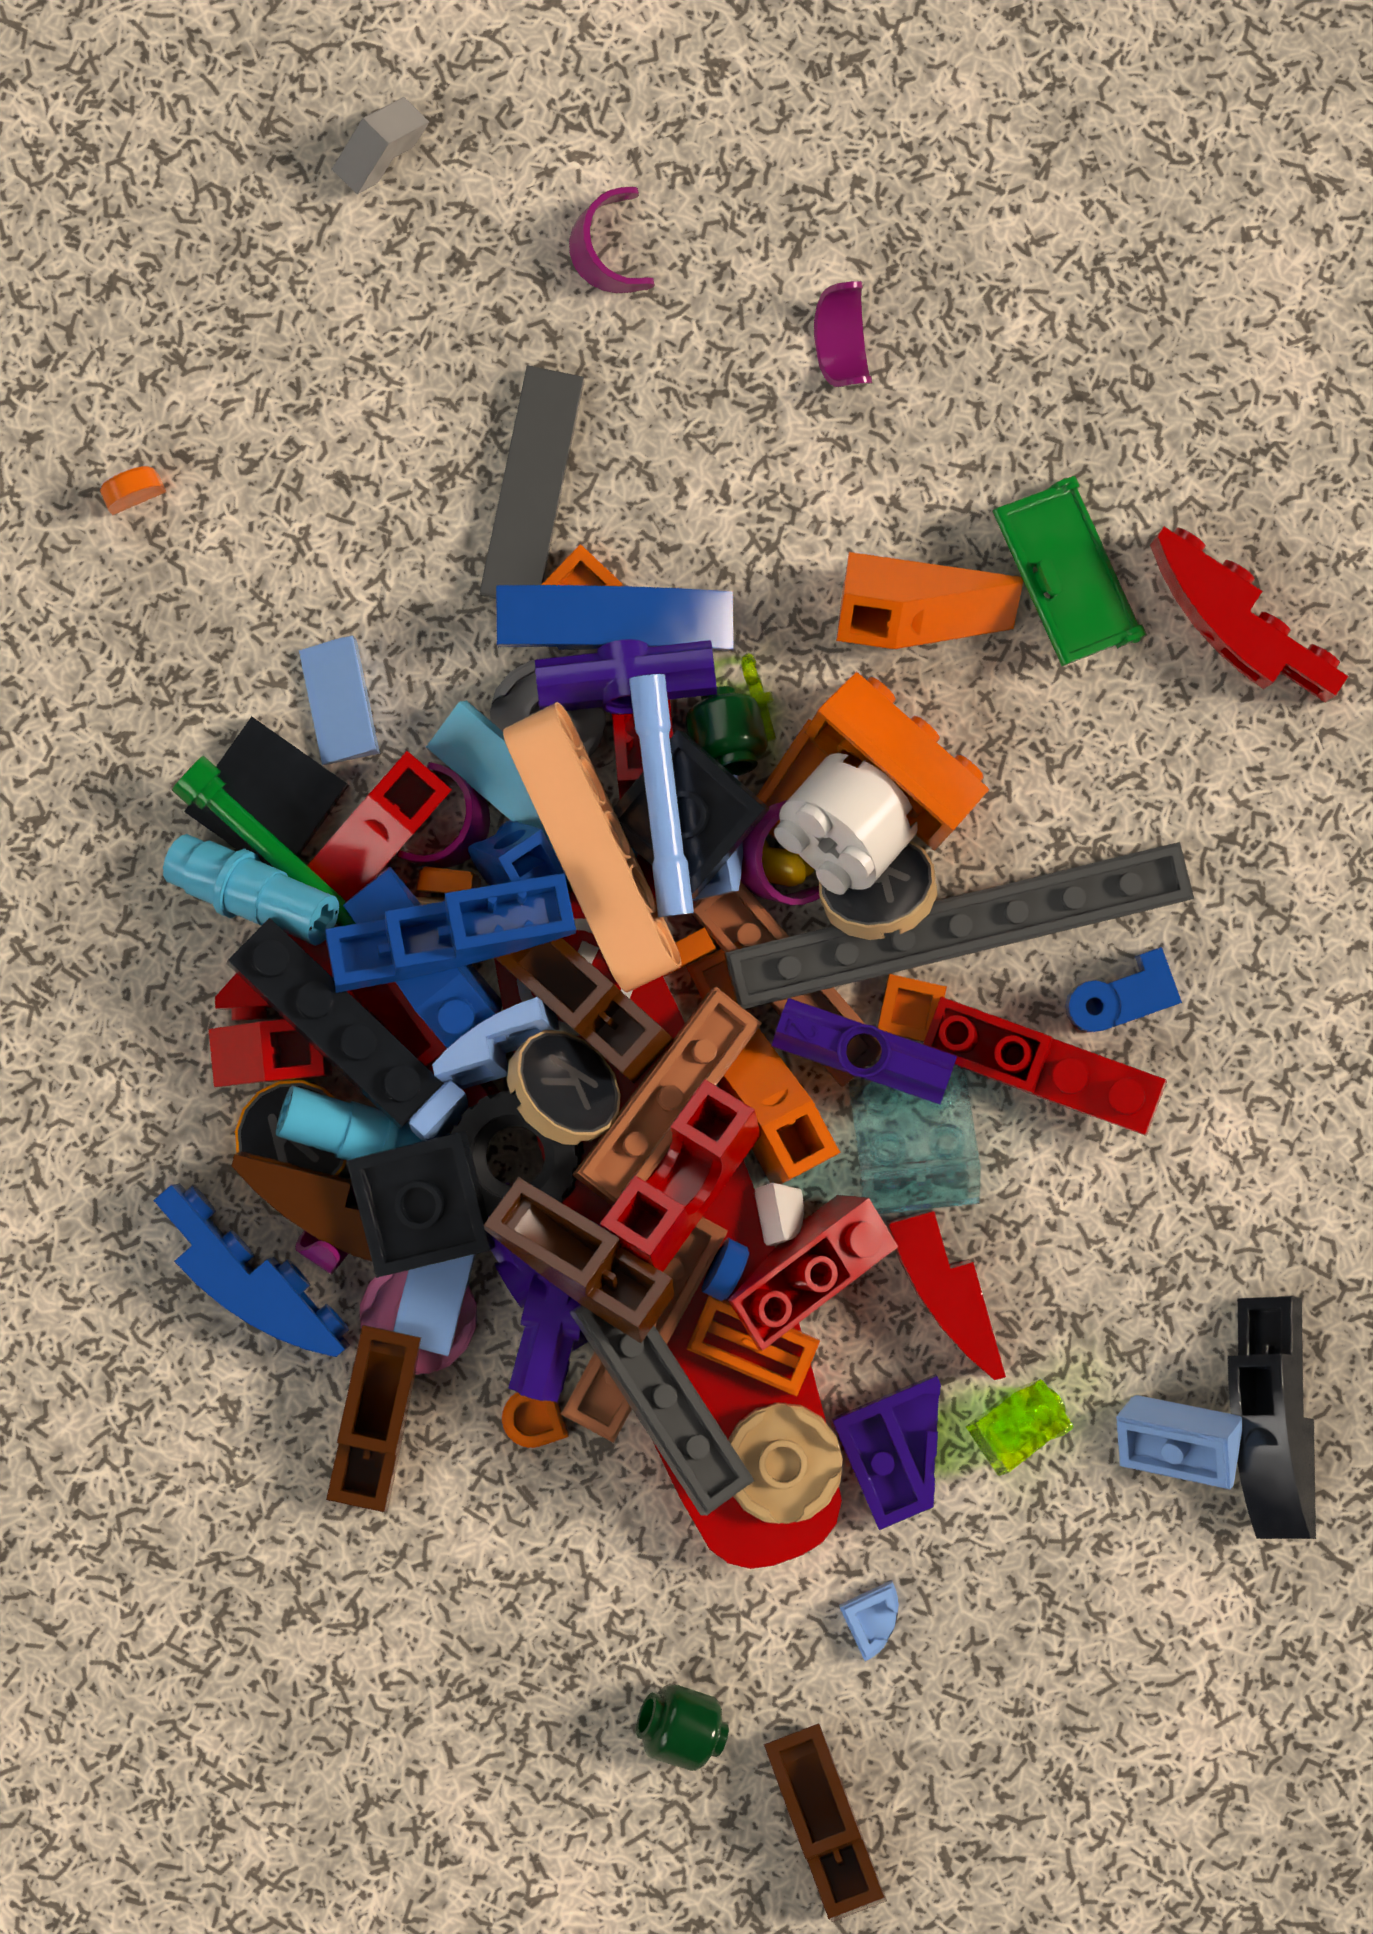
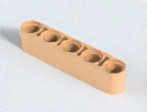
[503,702,681,993]

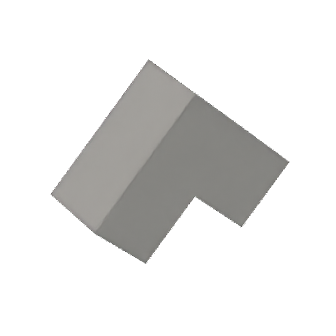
[332,97,429,194]

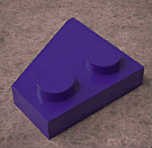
[831,1374,941,1530]

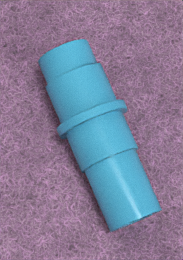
[163,834,339,946]
[276,1085,449,1160]

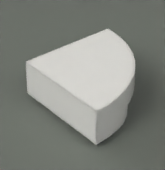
[755,1183,804,1246]

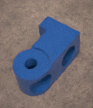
[468,821,568,886]
[1065,947,1182,1032]

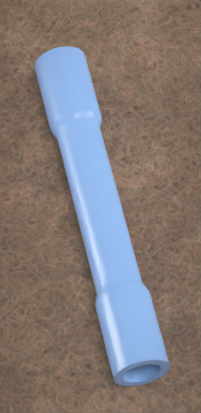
[629,674,694,917]

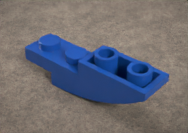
[153,1183,350,1357]

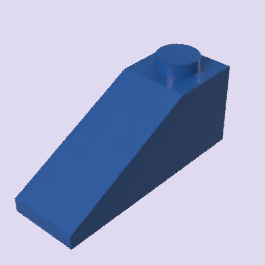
[343,867,502,1048]

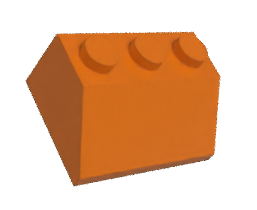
[805,672,990,851]

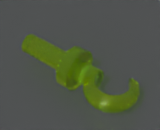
[741,653,776,742]

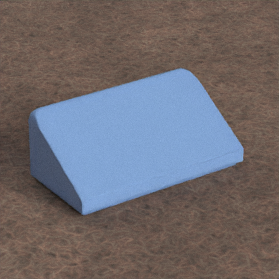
[299,635,380,765]
[1116,1395,1242,1489]

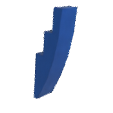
[496,585,734,651]
[325,873,576,993]

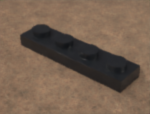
[226,918,444,1129]

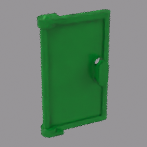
[992,476,1147,667]

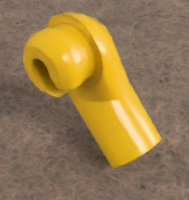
[762,839,814,887]

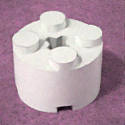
[774,753,918,895]

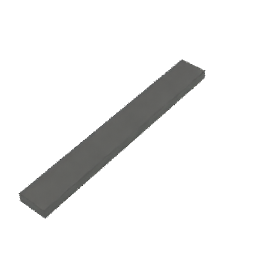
[724,842,1194,1009]

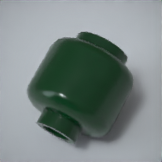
[685,686,768,776]
[636,1684,729,1771]

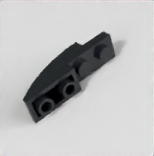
[1227,1296,1316,1539]

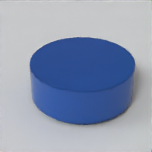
[702,1238,749,1301]

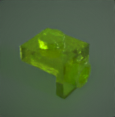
[966,1379,1074,1476]

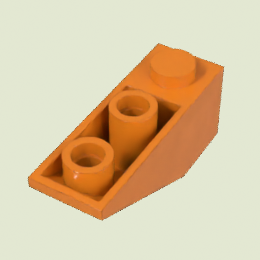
[836,552,1023,649]
[717,1028,841,1184]

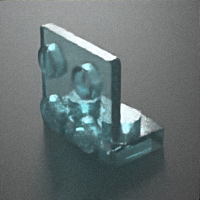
[849,1068,981,1214]

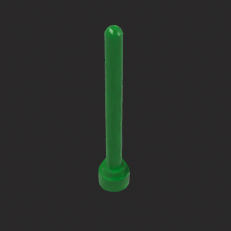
[171,755,356,927]

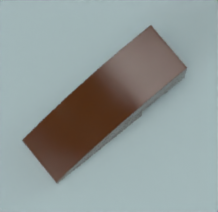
[495,938,674,1084]
[231,1151,372,1262]
[484,1177,675,1344]
[326,1325,422,1512]
[764,1723,887,1922]

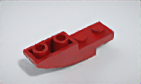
[1150,526,1349,702]
[923,997,1167,1136]

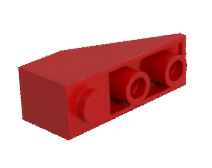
[307,751,452,901]
[728,1195,898,1351]

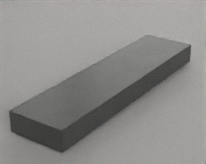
[480,365,585,599]
[569,1305,754,1515]

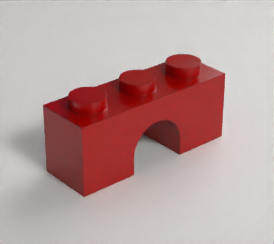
[600,1079,761,1272]

